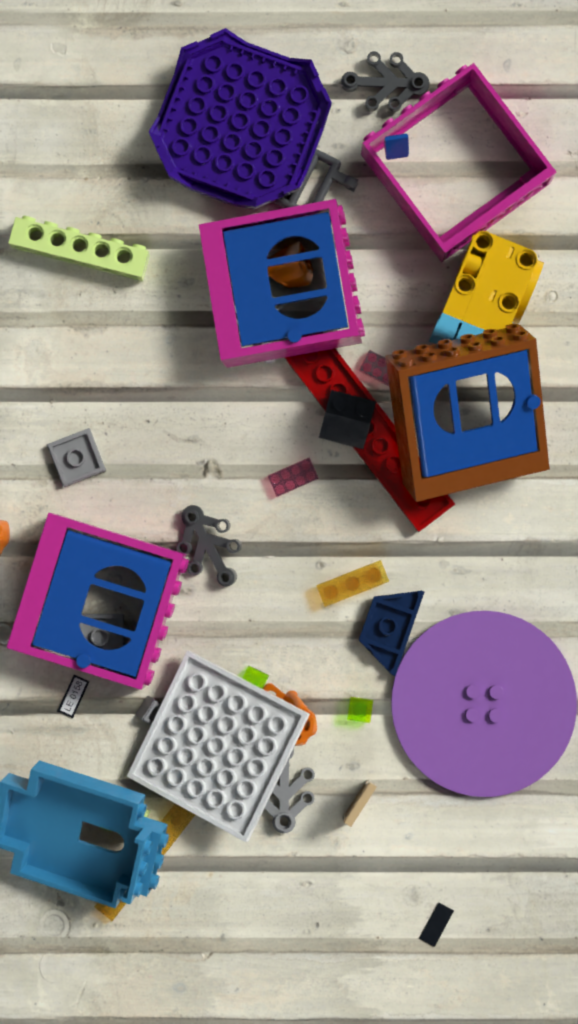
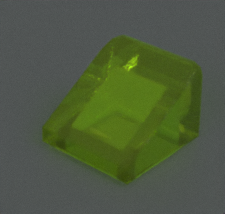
[243,665,269,688]

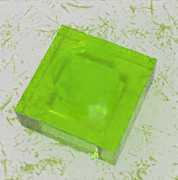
[347,697,373,723]

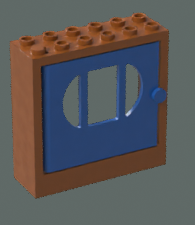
[385,324,550,502]

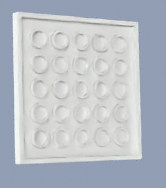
[127,651,310,842]

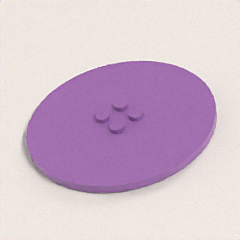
[391,611,577,797]

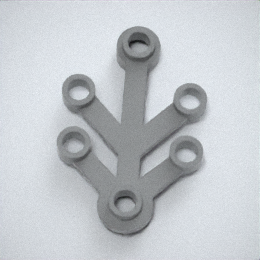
[265,748,315,833]

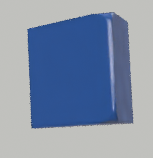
[384,134,409,160]

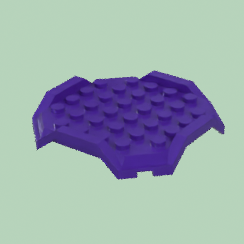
[149,28,332,209]

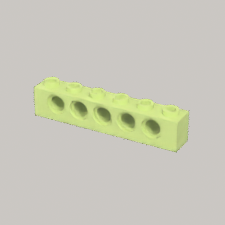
[8,216,150,281]

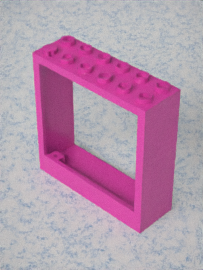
[361,63,557,263]

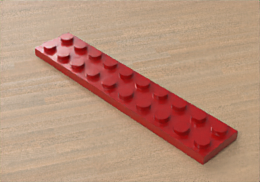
[284,332,455,533]

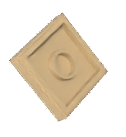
[342,780,377,827]

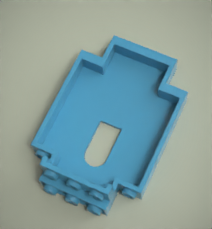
[0,760,169,908]

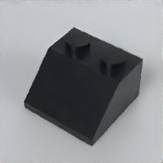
[319,390,376,449]

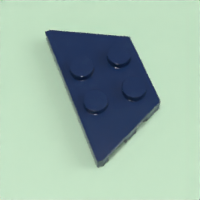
[359,590,424,676]

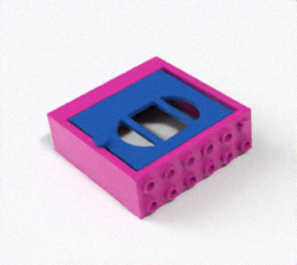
[199,199,365,368]
[7,513,189,690]

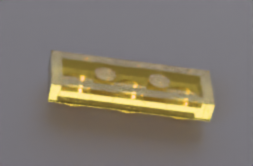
[316,560,389,607]

